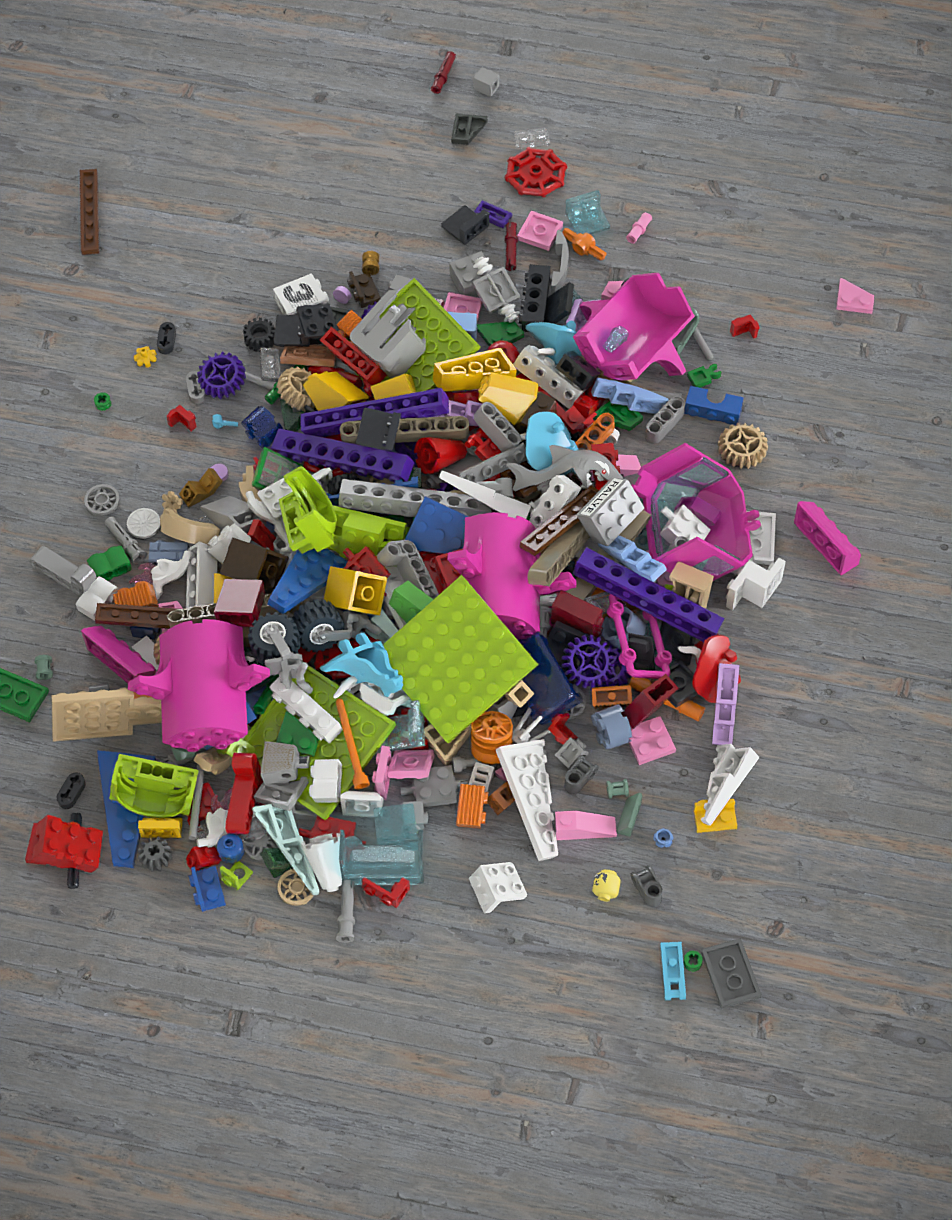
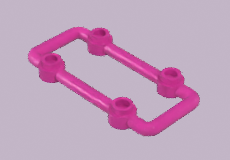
[607,594,672,679]

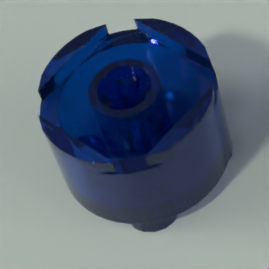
[241,406,283,449]

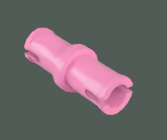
[626,213,652,244]

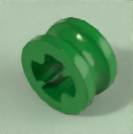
[94,392,111,411]
[683,951,703,972]

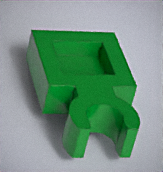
[687,364,722,388]

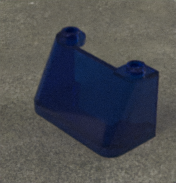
[521,631,583,726]

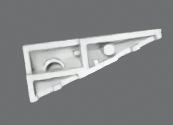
[439,471,531,519]
[701,744,759,825]

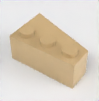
[669,561,714,609]
[422,724,471,766]

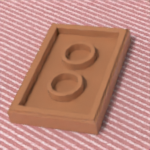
[280,345,337,367]

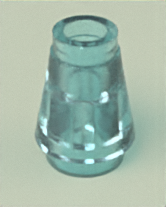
[603,326,629,353]

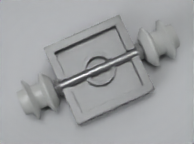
[472,257,521,323]

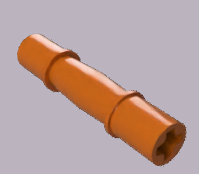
[629,677,705,722]

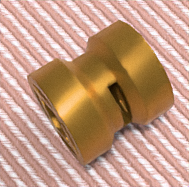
[362,251,379,275]

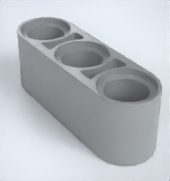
[646,396,685,444]
[474,402,521,452]

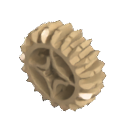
[276,367,315,412]
[718,422,768,469]

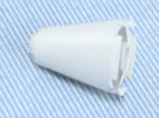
[301,833,342,892]

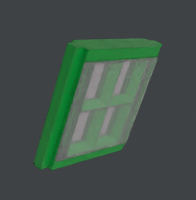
[252,447,303,490]

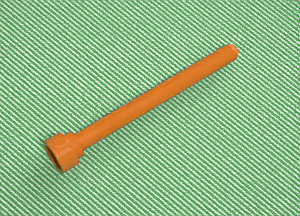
[336,698,370,789]

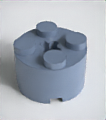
[601,607,647,652]
[591,704,632,750]

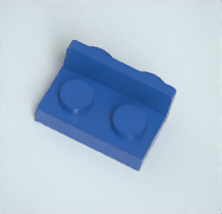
[188,866,226,912]

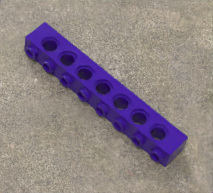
[301,388,449,437]
[271,428,414,483]
[573,547,725,642]

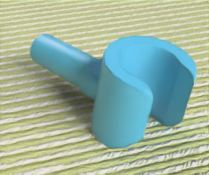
[212,414,238,429]

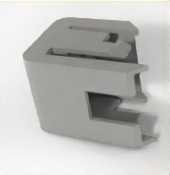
[350,289,426,379]

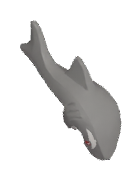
[506,445,623,491]

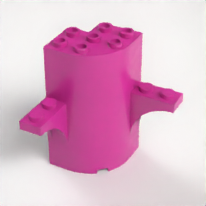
[573,272,694,380]
[448,512,576,640]
[128,619,270,752]

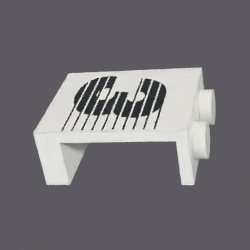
[273,273,329,315]

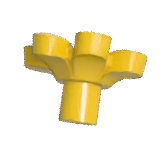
[134,346,157,368]

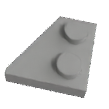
[254,777,309,811]

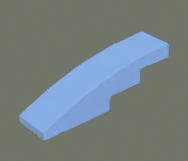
[591,378,669,414]
[598,535,667,582]

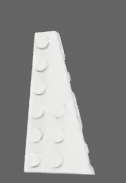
[496,739,558,861]

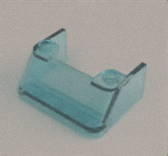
[339,830,424,885]

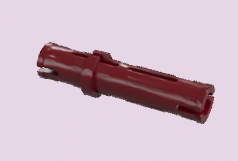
[431,51,456,94]
[504,222,518,271]

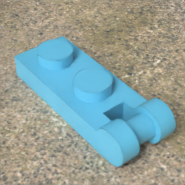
[660,942,686,1001]

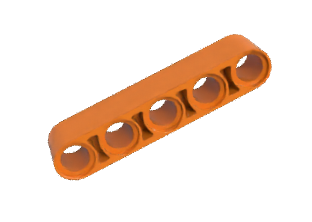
[575,413,615,450]

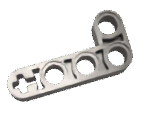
[377,540,439,600]
[29,546,97,597]

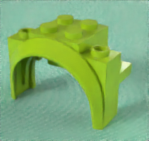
[278,466,337,554]
[328,506,410,561]
[109,754,199,818]

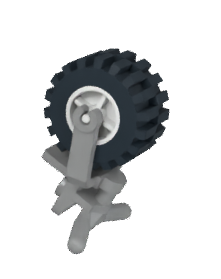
[291,599,381,653]
[248,612,313,694]

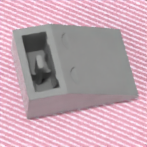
[200,496,267,534]

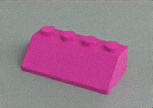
[794,501,861,575]
[81,625,156,684]

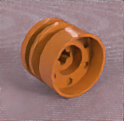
[471,711,513,764]

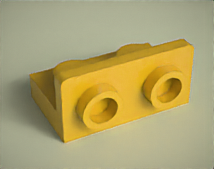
[693,799,737,833]
[138,818,183,838]

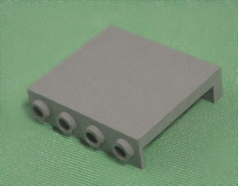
[439,427,527,483]

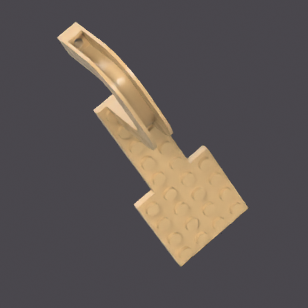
[52,626,250,741]

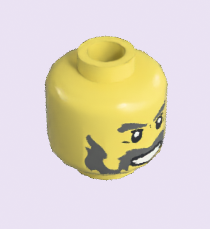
[592,869,621,902]

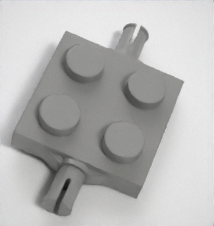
[400,765,469,807]

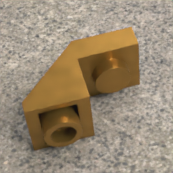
[179,468,223,507]

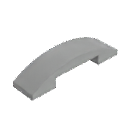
[551,230,569,294]

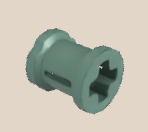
[34,655,53,680]
[606,779,629,799]

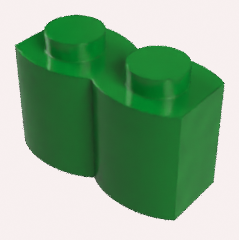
[86,546,132,581]

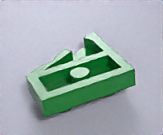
[477,321,524,346]
[593,401,643,431]
[276,711,319,757]

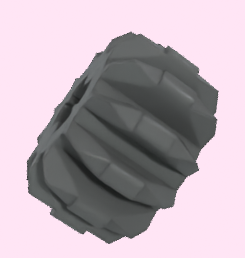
[138,837,172,872]

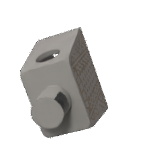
[261,742,310,785]

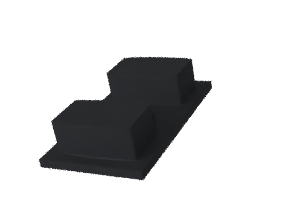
[628,633,655,671]

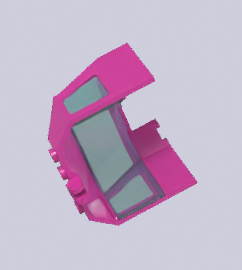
[631,443,761,581]

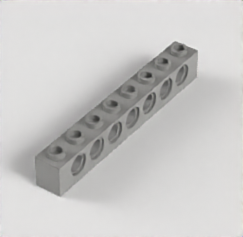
[339,479,492,517]

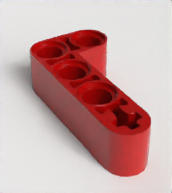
[226,752,261,834]

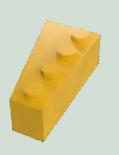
[433,348,517,391]

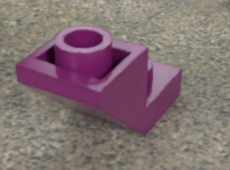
[674,496,722,526]

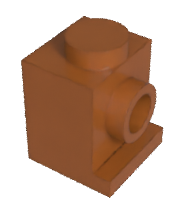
[488,781,515,815]

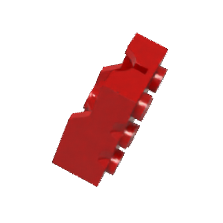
[32,815,103,873]

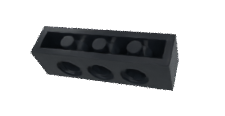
[519,264,551,332]

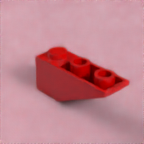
[573,382,606,419]

